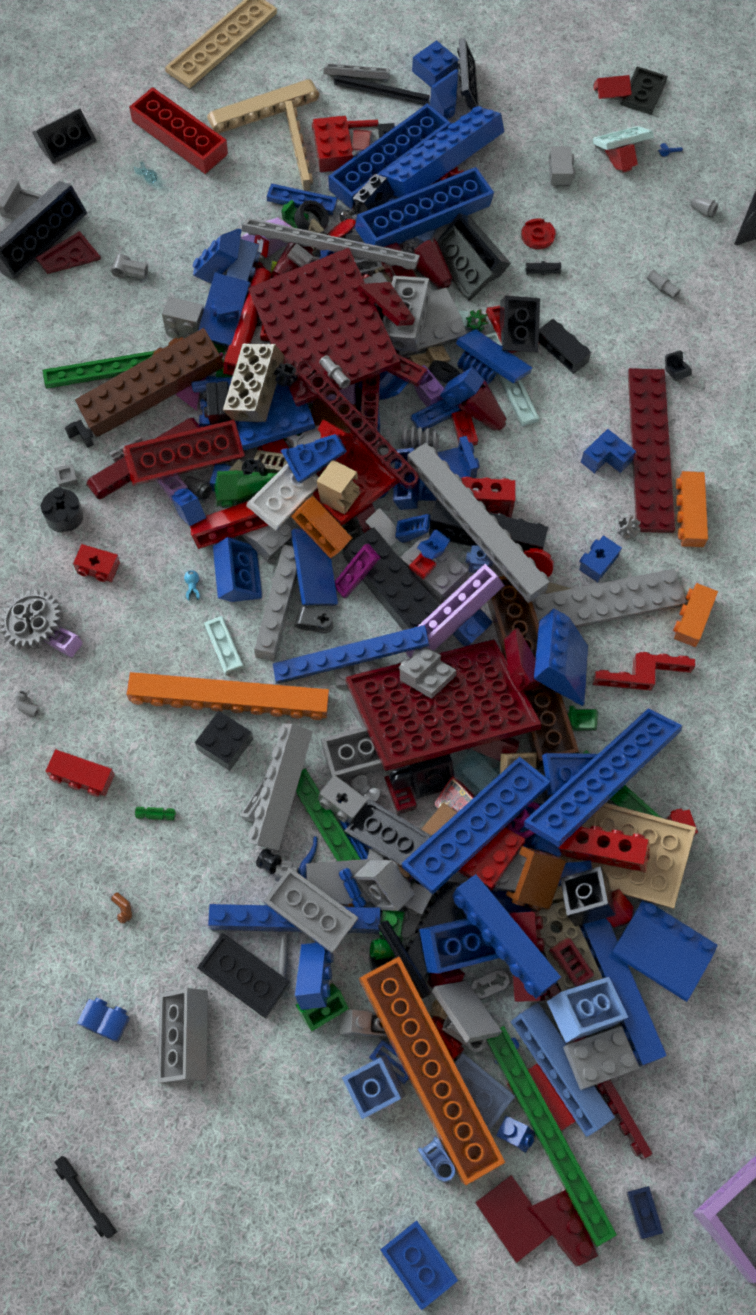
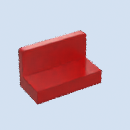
[593,75,632,99]

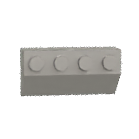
[242,495,318,562]
[158,988,208,1083]

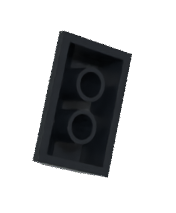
[32,108,97,164]

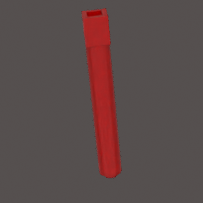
[223,268,272,376]

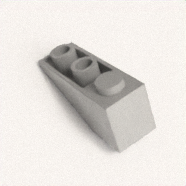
[339,1009,388,1038]

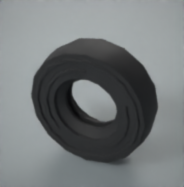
[429,360,461,383]

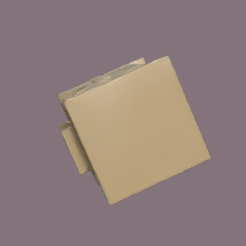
[316,460,360,514]

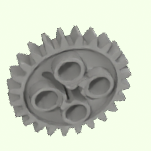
[0,589,63,650]

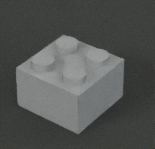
[162,297,204,338]
[353,860,415,911]

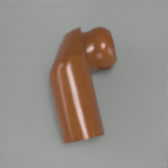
[111,892,132,924]

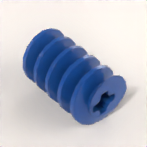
[457,351,497,385]

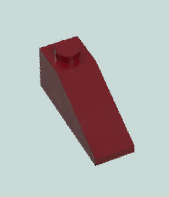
[504,628,542,693]

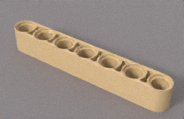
[207,79,320,134]

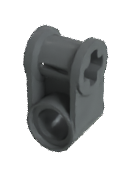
[294,606,333,634]

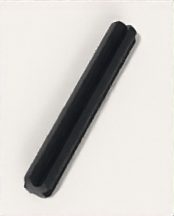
[378,920,431,999]

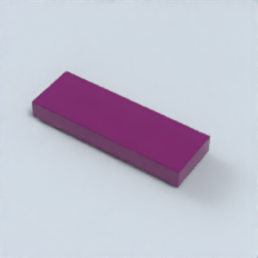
[335,544,380,598]

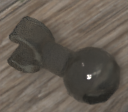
[340,203,361,222]

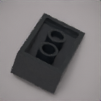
[500,295,540,353]

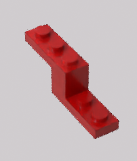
[592,652,695,691]

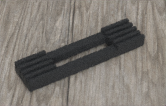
[54,1156,117,1238]

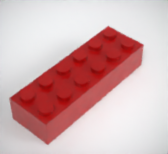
[129,87,228,174]
[123,420,245,486]

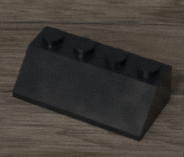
[438,213,511,282]

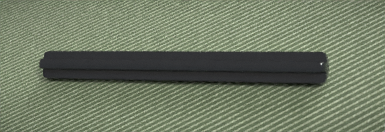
[334,75,430,105]

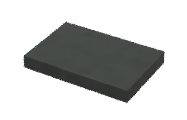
[621,66,668,115]

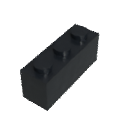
[539,319,591,374]

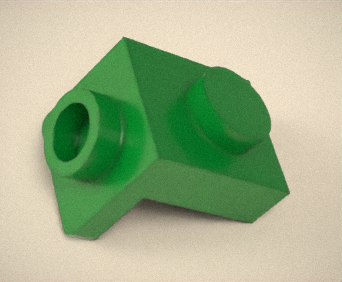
[567,705,598,731]
[379,910,405,942]

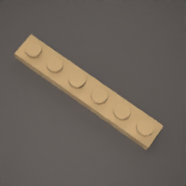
[285,100,313,191]

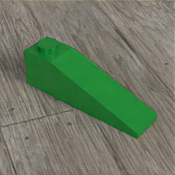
[215,470,277,508]

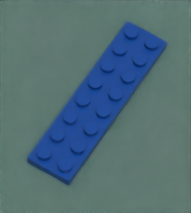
[402,756,551,895]

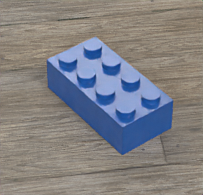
[419,918,499,973]

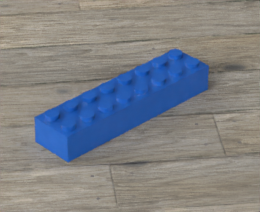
[328,103,451,210]
[381,106,505,198]
[355,167,494,247]

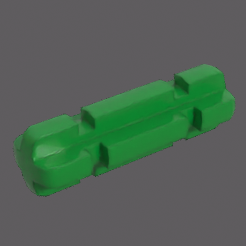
[135,806,176,821]

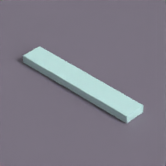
[485,332,539,427]

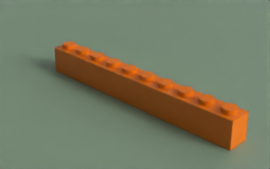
[126,672,329,720]

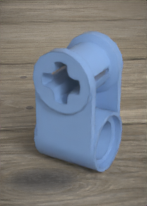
[417,1136,455,1183]

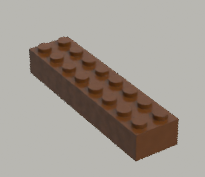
[74,328,224,437]

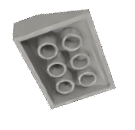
[395,288,467,357]

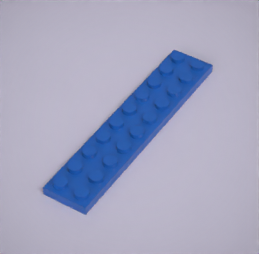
[524,708,682,847]

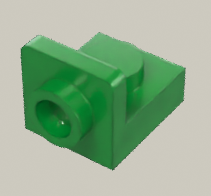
[281,200,309,229]

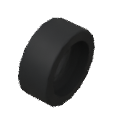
[294,200,329,231]

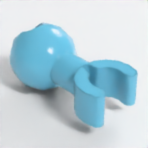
[184,570,200,601]

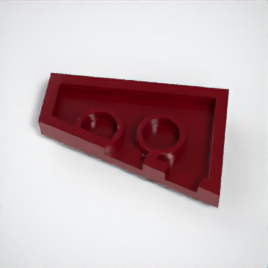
[36,231,101,274]
[357,282,415,326]
[528,1190,598,1267]

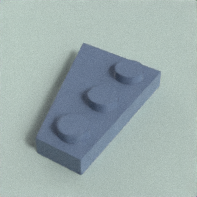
[455,1053,515,1131]

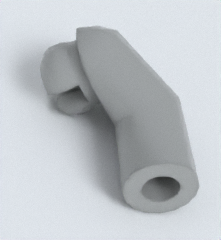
[15,690,39,717]

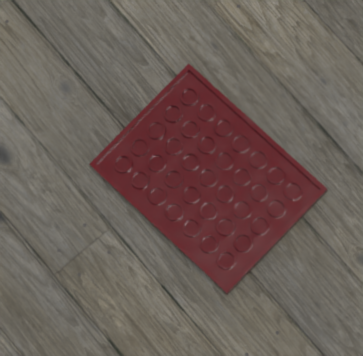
[248,247,401,407]
[346,639,541,771]

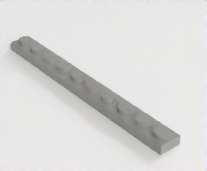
[242,218,420,269]

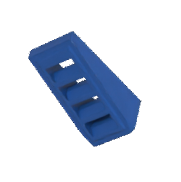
[395,514,431,543]

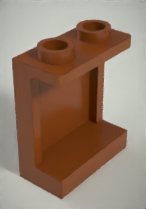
[506,846,566,910]

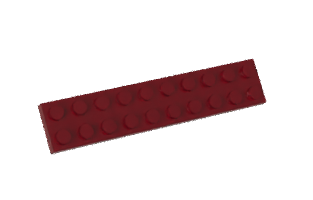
[628,368,675,533]

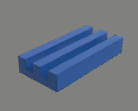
[369,1040,409,1085]

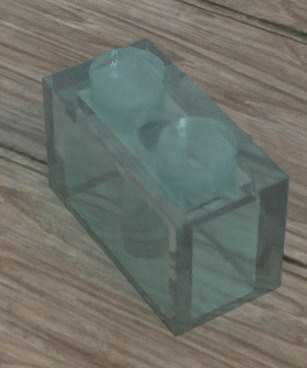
[455,751,500,795]

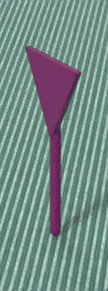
[175,352,223,411]

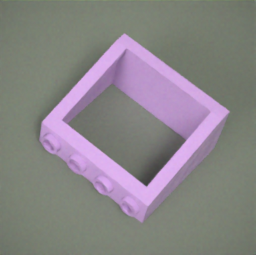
[693,1155,756,1283]

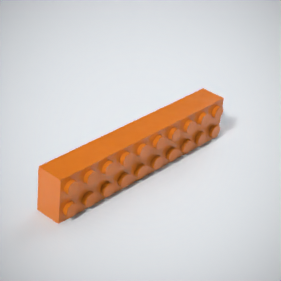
[358,957,505,1185]

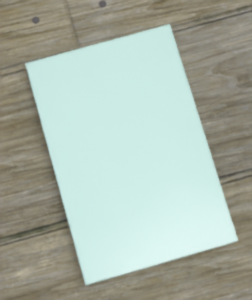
[593,126,654,150]

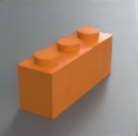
[291,496,352,559]
[673,583,718,647]

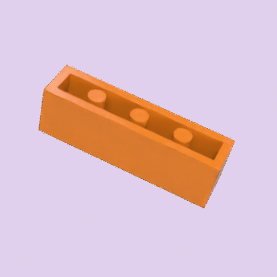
[676,471,708,547]

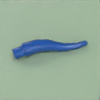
[298,836,317,879]

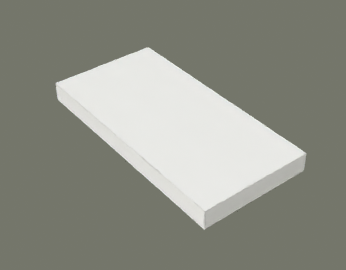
[246,463,319,531]

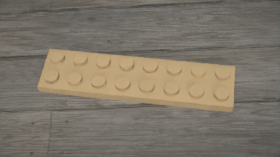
[165,0,277,89]

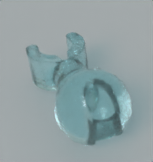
[134,162,158,184]

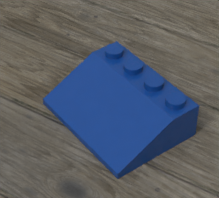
[534,608,588,706]
[611,900,718,1002]

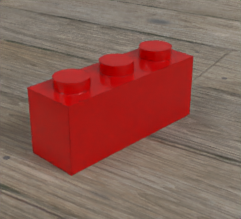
[45,749,115,797]

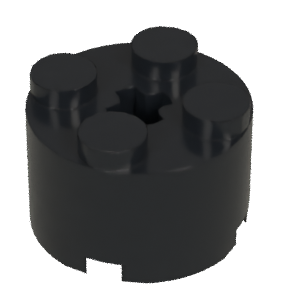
[40,487,83,532]

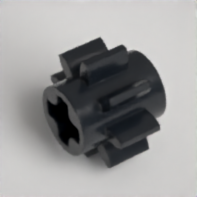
[273,363,298,387]

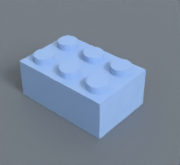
[547,977,628,1043]

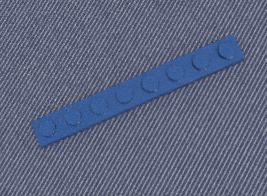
[273,625,430,684]

